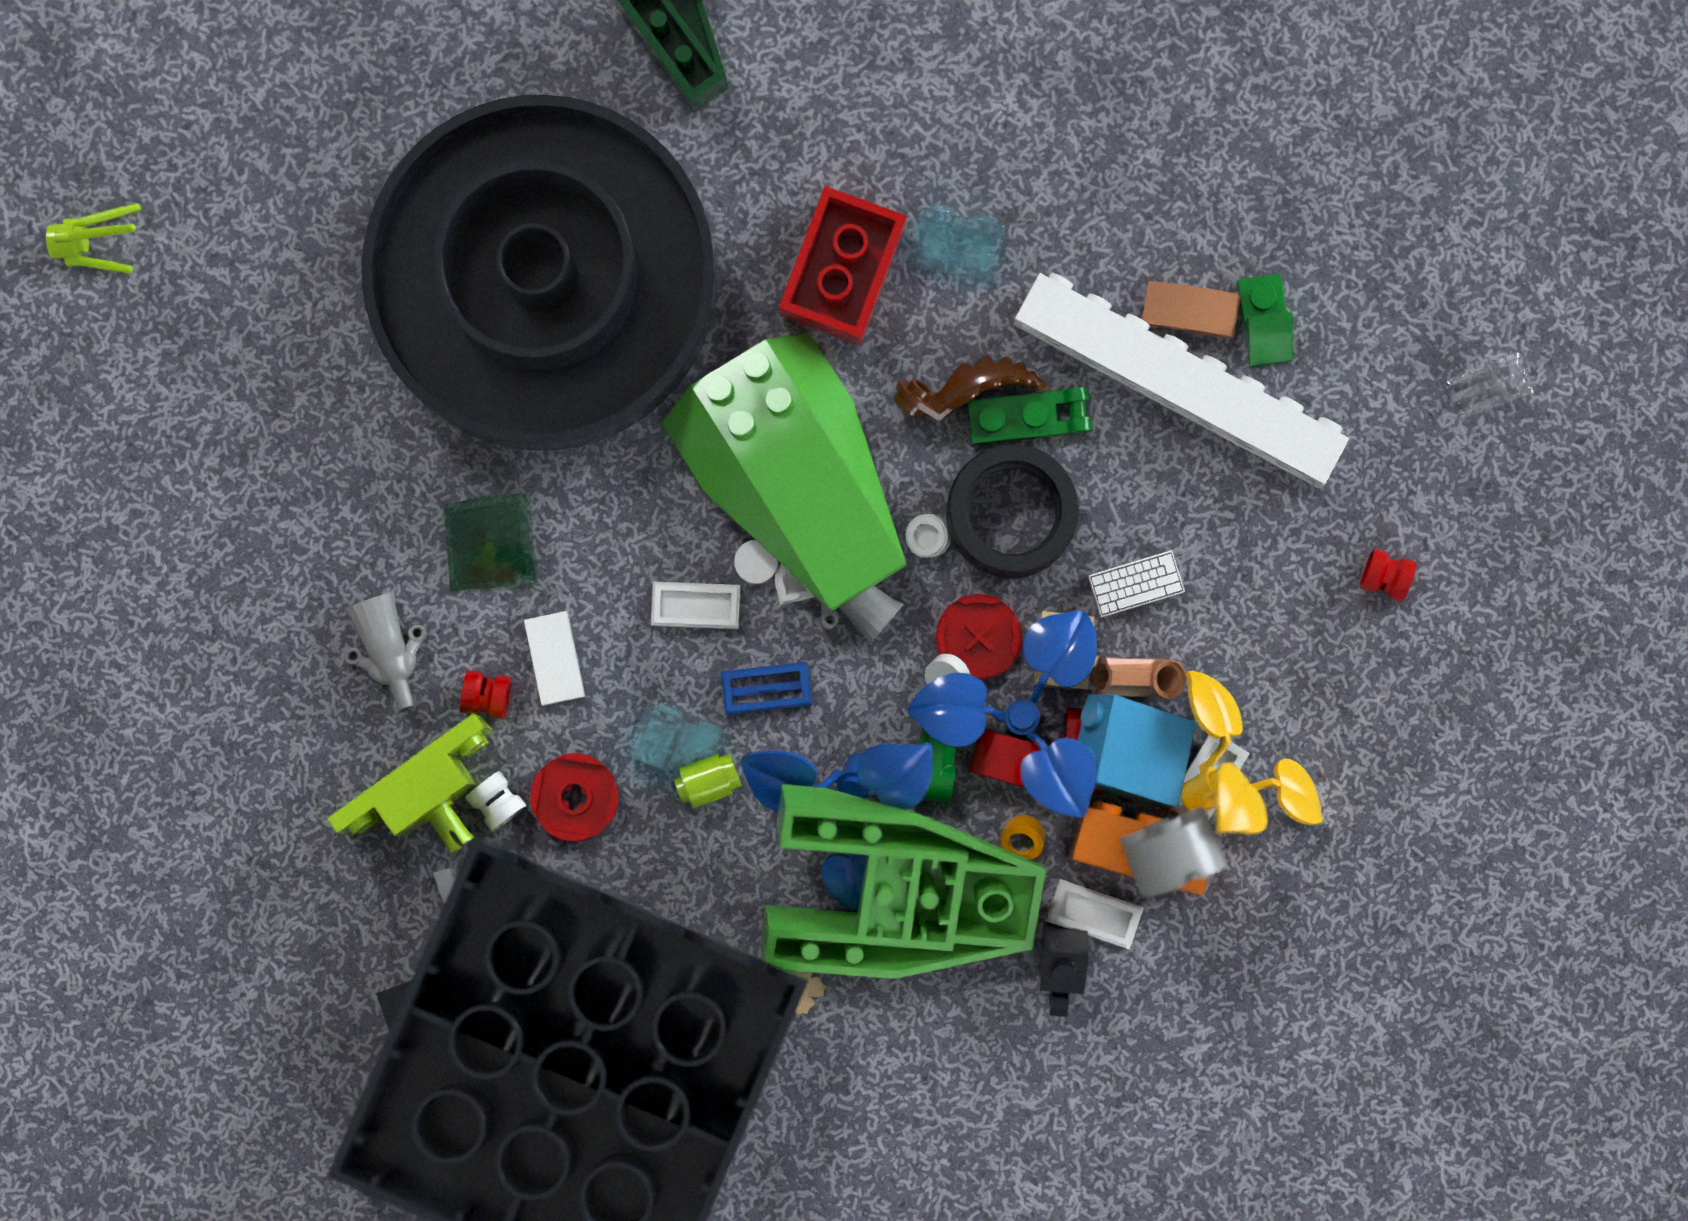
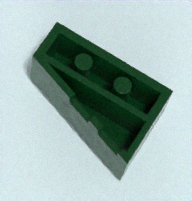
[616,0,728,113]

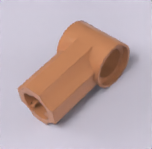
[1092,657,1187,699]

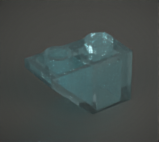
[626,702,730,772]

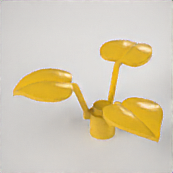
[1181,671,1323,835]

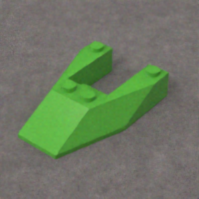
[760,784,1046,979]

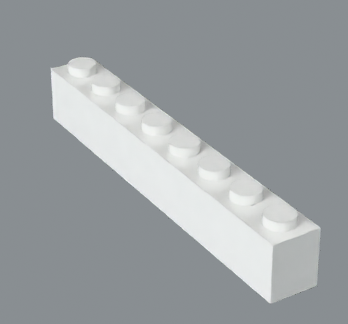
[1013,273,1350,489]

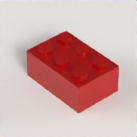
[778,186,907,346]

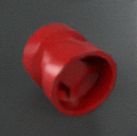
[1360,547,1417,603]
[460,670,512,720]

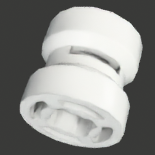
[465,771,527,832]

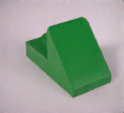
[1236,273,1293,367]

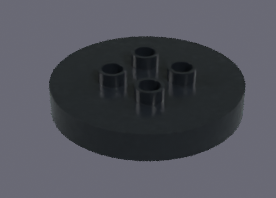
[362,95,717,451]

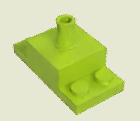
[327,713,493,854]

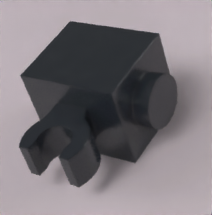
[1039,927,1089,1017]

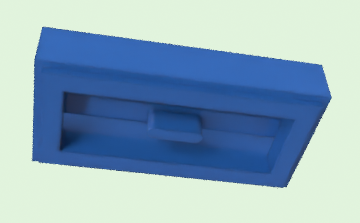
[720,662,812,716]

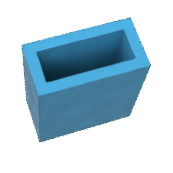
[1078,695,1196,808]

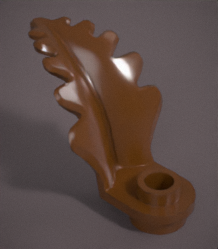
[893,355,1047,421]

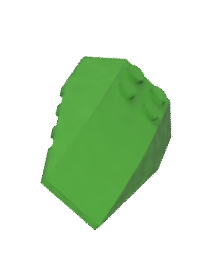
[661,332,907,612]

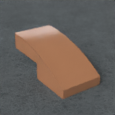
[1142,281,1240,339]

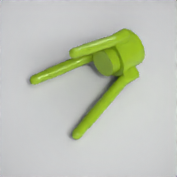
[46,203,141,274]

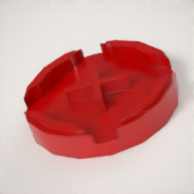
[935,594,1023,681]

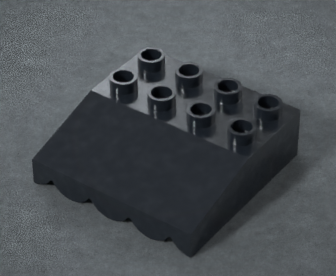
[326,838,809,1221]

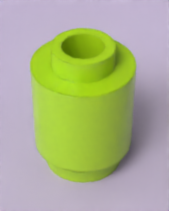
[674,753,742,809]

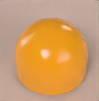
[1000,815,1046,860]

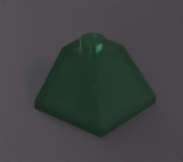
[444,493,537,592]

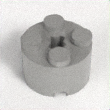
[1119,806,1227,898]

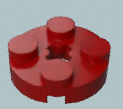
[530,753,619,841]

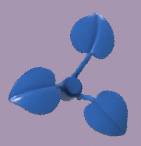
[908,611,1097,818]
[741,744,933,911]

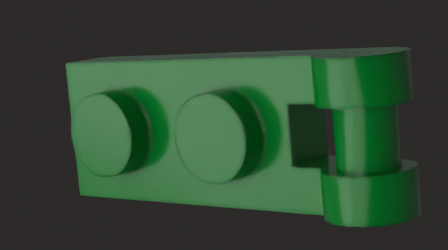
[967,387,1093,445]

